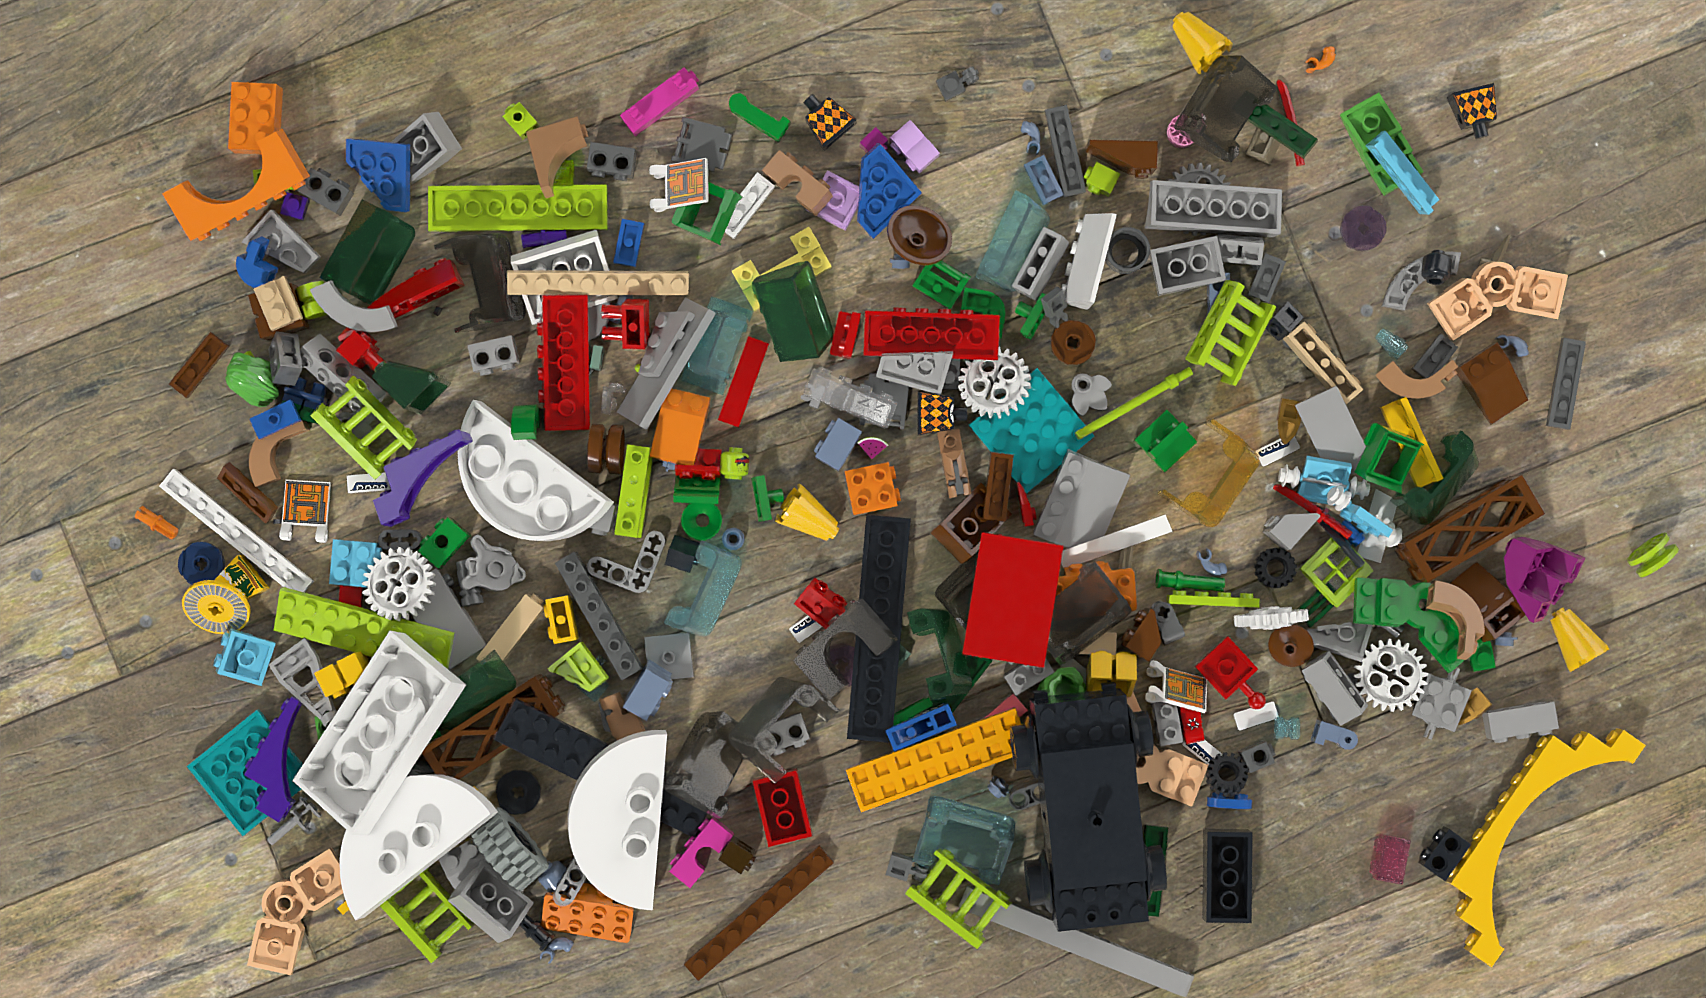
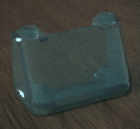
[664,540,742,637]
[912,796,1015,886]

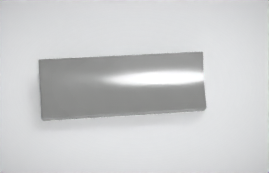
[1144,180,1282,237]
[617,297,716,430]

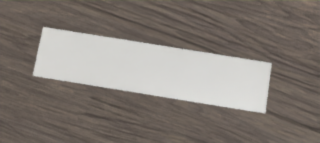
[1357,489,1398,563]
[1061,515,1172,568]

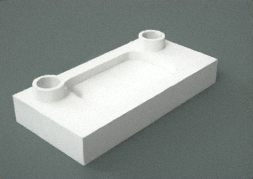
[293,631,466,835]

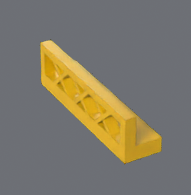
[1380,397,1444,489]

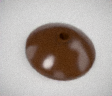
[887,205,952,265]

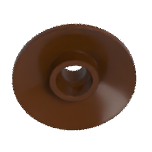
[1268,624,1314,667]

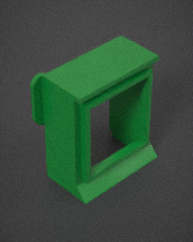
[672,182,743,245]
[1354,423,1424,494]

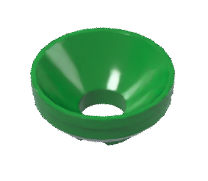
[681,503,722,541]

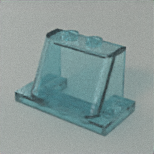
[681,296,754,396]

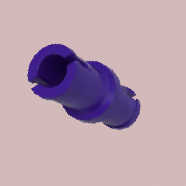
[521,230,567,249]

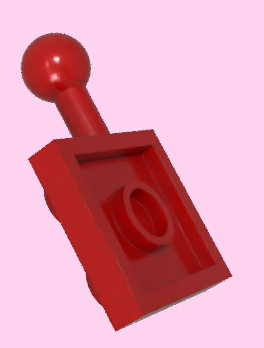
[1194,636,1266,710]

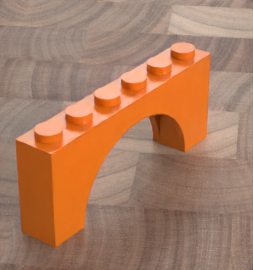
[162,128,310,241]

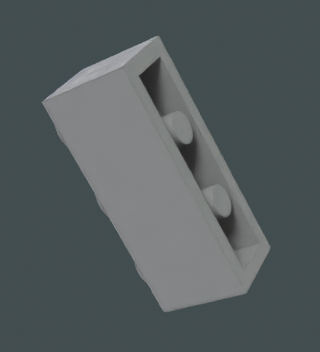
[1012,227,1069,301]
[1302,651,1368,726]
[1482,700,1559,743]

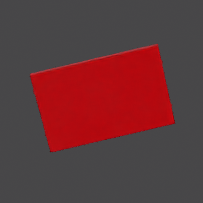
[962,532,1064,668]

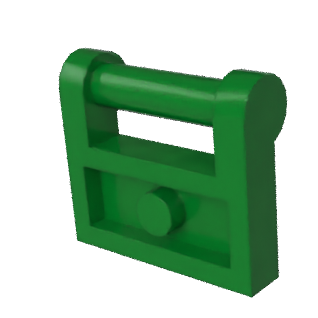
[912,260,971,309]

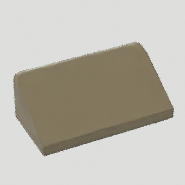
[1246,127,1280,165]

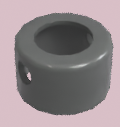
[1105,227,1150,274]

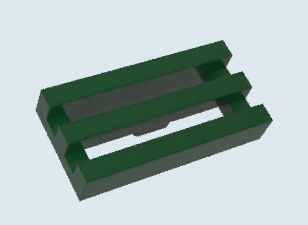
[1297,581,1337,628]

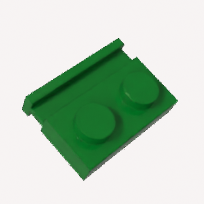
[673,476,721,504]

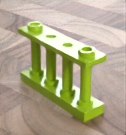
[1185,280,1276,386]
[310,375,417,480]
[614,444,653,538]
[905,848,1012,949]
[380,867,475,963]

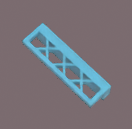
[1366,131,1440,215]

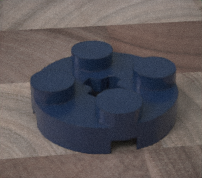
[178,542,225,585]

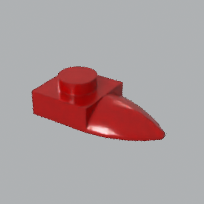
[1017,482,1037,527]

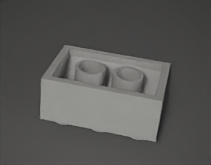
[448,860,534,943]

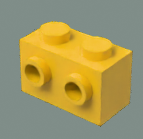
[544,595,579,644]

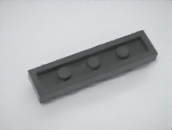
[1044,105,1086,198]
[1546,338,1586,430]

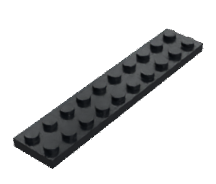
[847,515,911,743]
[493,698,715,837]

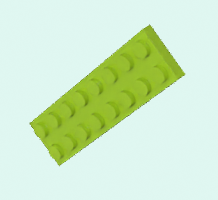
[428,185,608,232]
[274,587,455,669]

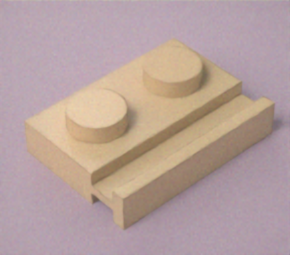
[254,276,303,331]

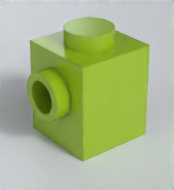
[502,102,540,140]
[1083,162,1120,197]

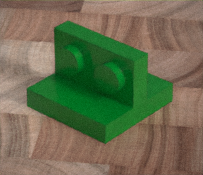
[1134,410,1197,473]

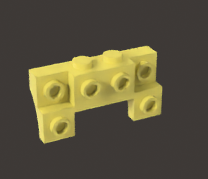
[732,227,832,312]

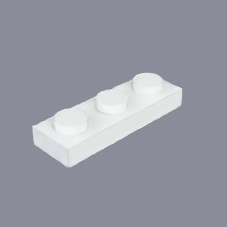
[725,172,775,239]

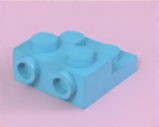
[329,539,382,587]
[213,628,276,686]

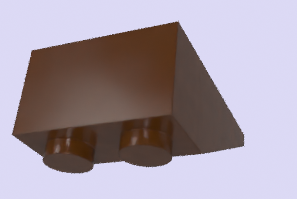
[1085,140,1158,179]
[1456,342,1528,425]
[930,483,1012,564]

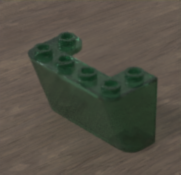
[907,608,972,704]

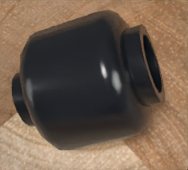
[1421,250,1452,285]

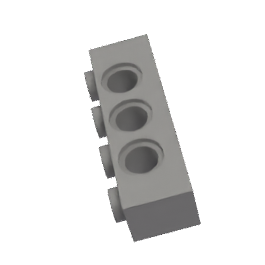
[300,334,386,413]

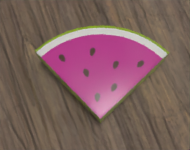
[857,437,889,460]

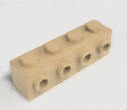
[1283,322,1363,404]

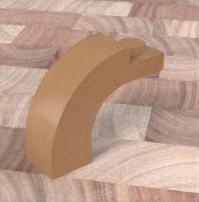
[1375,360,1458,398]
[249,421,310,487]
[1426,580,1485,660]

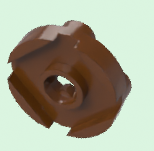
[1051,320,1096,365]

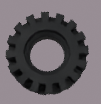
[1254,548,1297,588]
[1205,752,1249,797]

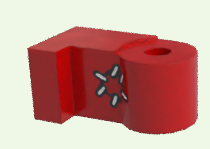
[1177,706,1204,744]

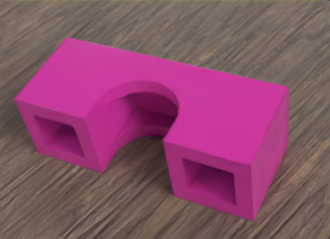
[669,816,734,888]

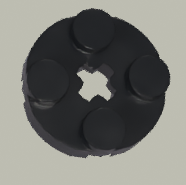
[496,769,542,815]

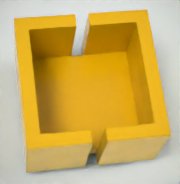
[314,651,369,699]
[1086,651,1137,697]

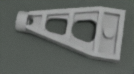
[268,638,337,728]

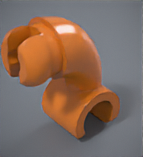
[1305,46,1336,73]

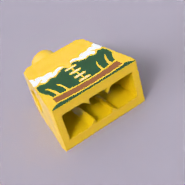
[214,555,269,601]

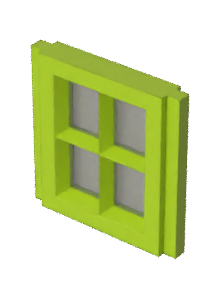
[1299,537,1373,608]

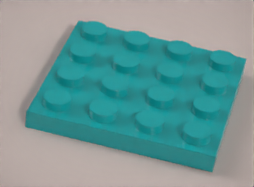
[969,368,1094,494]
[187,709,303,836]

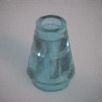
[1375,328,1409,360]

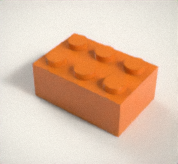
[228,82,283,155]

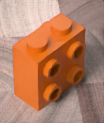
[845,462,901,515]

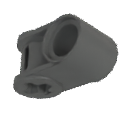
[1150,601,1185,646]

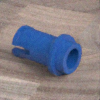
[1341,519,1365,547]

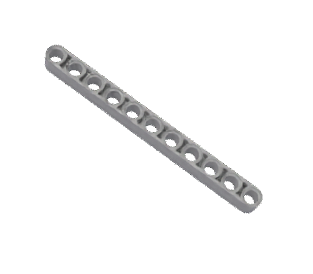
[959,885,1194,997]

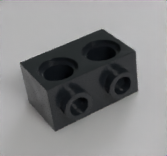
[1418,826,1471,881]

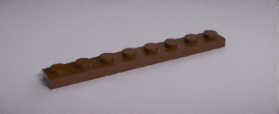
[684,845,834,981]

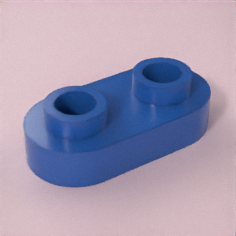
[1207,792,1252,809]

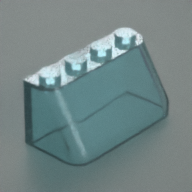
[975,190,1050,292]

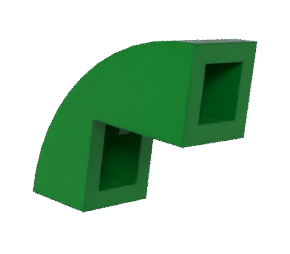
[511,404,540,440]

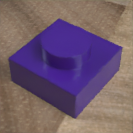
[280,192,310,221]

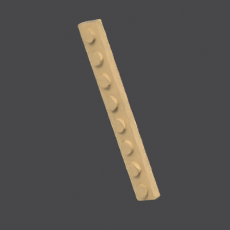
[507,270,689,295]

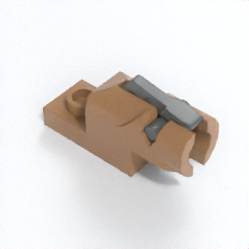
[937,429,971,498]
[599,692,645,740]

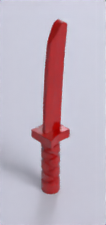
[1276,80,1305,167]
[1273,484,1353,539]

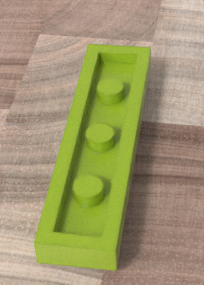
[1166,590,1260,608]

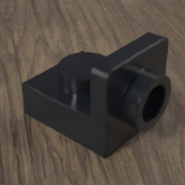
[1265,302,1304,341]

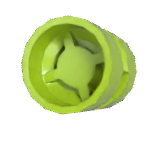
[296,281,328,320]

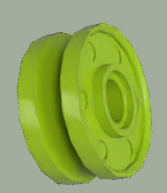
[1627,533,1679,577]

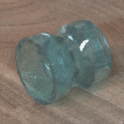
[1274,717,1300,740]

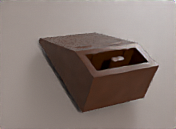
[1449,562,1525,642]

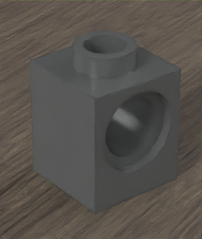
[1238,740,1276,773]

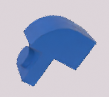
[236,236,278,288]

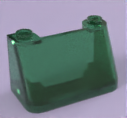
[1390,430,1479,525]

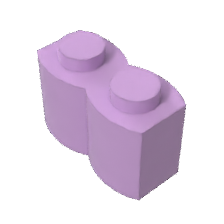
[889,120,940,173]

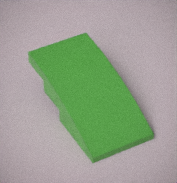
[1340,93,1424,196]

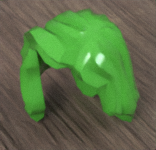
[225,352,279,407]
[1037,667,1086,696]

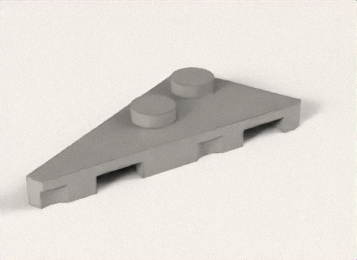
[1307,622,1373,662]

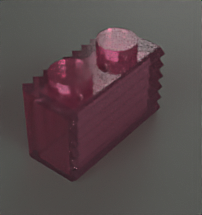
[1370,833,1411,885]

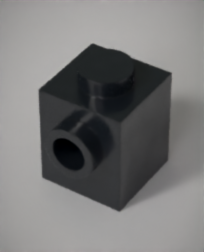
[664,535,702,573]

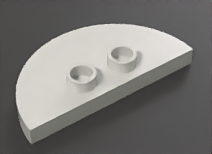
[458,400,614,541]
[568,730,667,910]
[339,774,498,920]

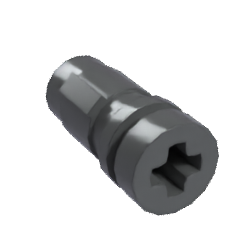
[456,560,484,607]

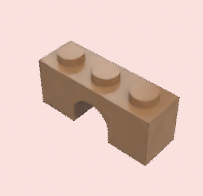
[762,150,833,216]

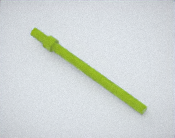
[1075,367,1193,440]

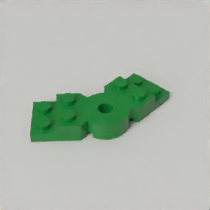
[1353,577,1483,673]

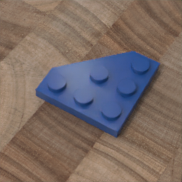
[346,138,410,212]
[857,143,922,239]

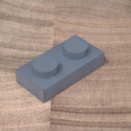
[1024,155,1064,206]

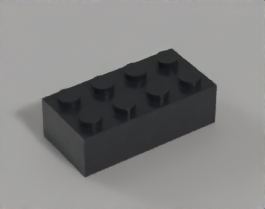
[1202,829,1253,923]

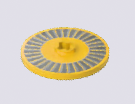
[182,580,251,634]

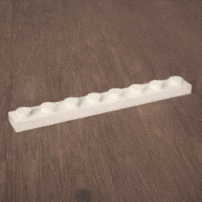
[159,469,314,593]

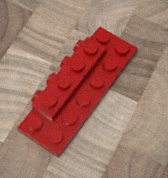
[537,295,590,431]
[863,307,1000,360]

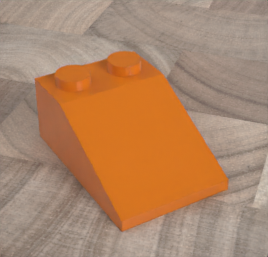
[650,388,710,465]

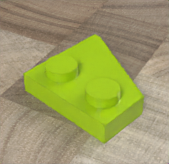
[547,642,609,692]

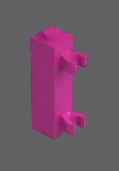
[620,67,699,137]

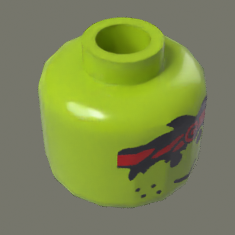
[720,447,749,480]

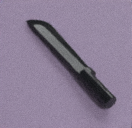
[1309,507,1365,568]

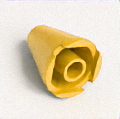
[1172,12,1233,74]
[775,483,839,541]
[1550,607,1609,672]

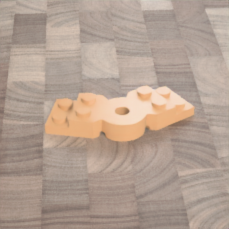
[1427,261,1568,341]
[1126,692,1208,807]
[247,847,343,975]

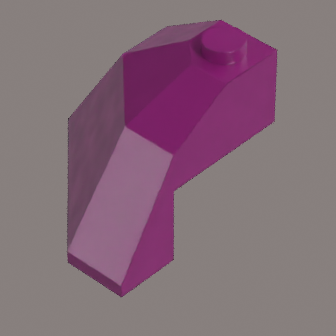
[1504,536,1585,623]

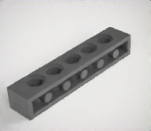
[555,552,644,680]

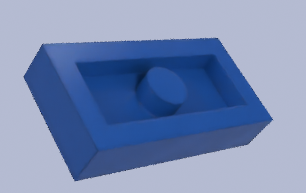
[613,219,645,268]
[250,400,302,439]

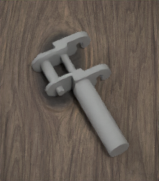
[267,796,322,845]

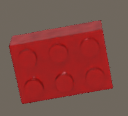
[753,768,813,847]

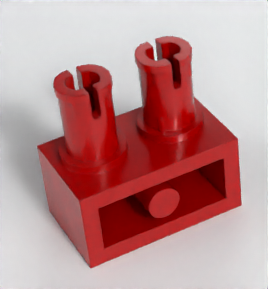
[601,299,650,350]
[336,330,391,376]

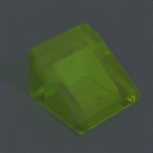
[553,160,575,186]

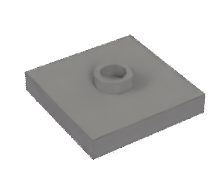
[644,632,694,680]

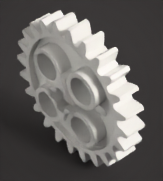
[958,347,1031,418]
[362,547,436,621]
[1234,606,1309,630]
[1353,639,1428,712]

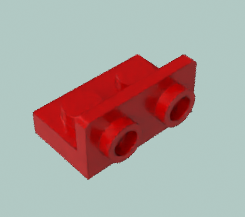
[830,311,861,359]
[675,449,722,480]
[794,578,849,632]

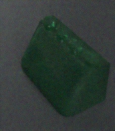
[319,199,415,305]
[752,261,834,362]
[372,361,451,414]
[439,649,516,730]

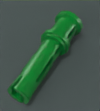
[1155,569,1225,592]

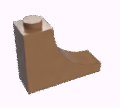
[526,116,589,198]

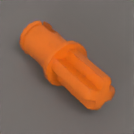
[135,506,179,540]

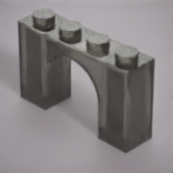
[793,599,898,701]

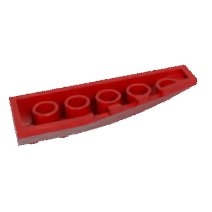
[338,258,465,342]

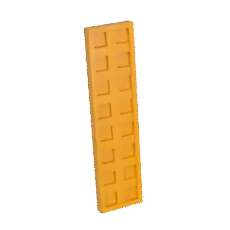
[846,707,1021,812]

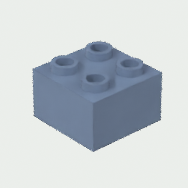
[814,418,862,472]
[623,660,673,721]

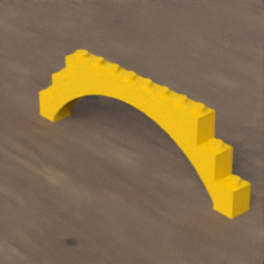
[1446,728,1646,967]

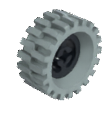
[471,807,549,891]

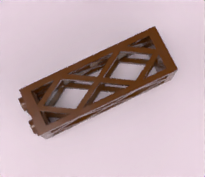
[1395,475,1545,583]
[422,674,565,780]

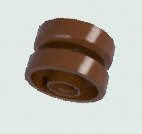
[587,424,625,475]

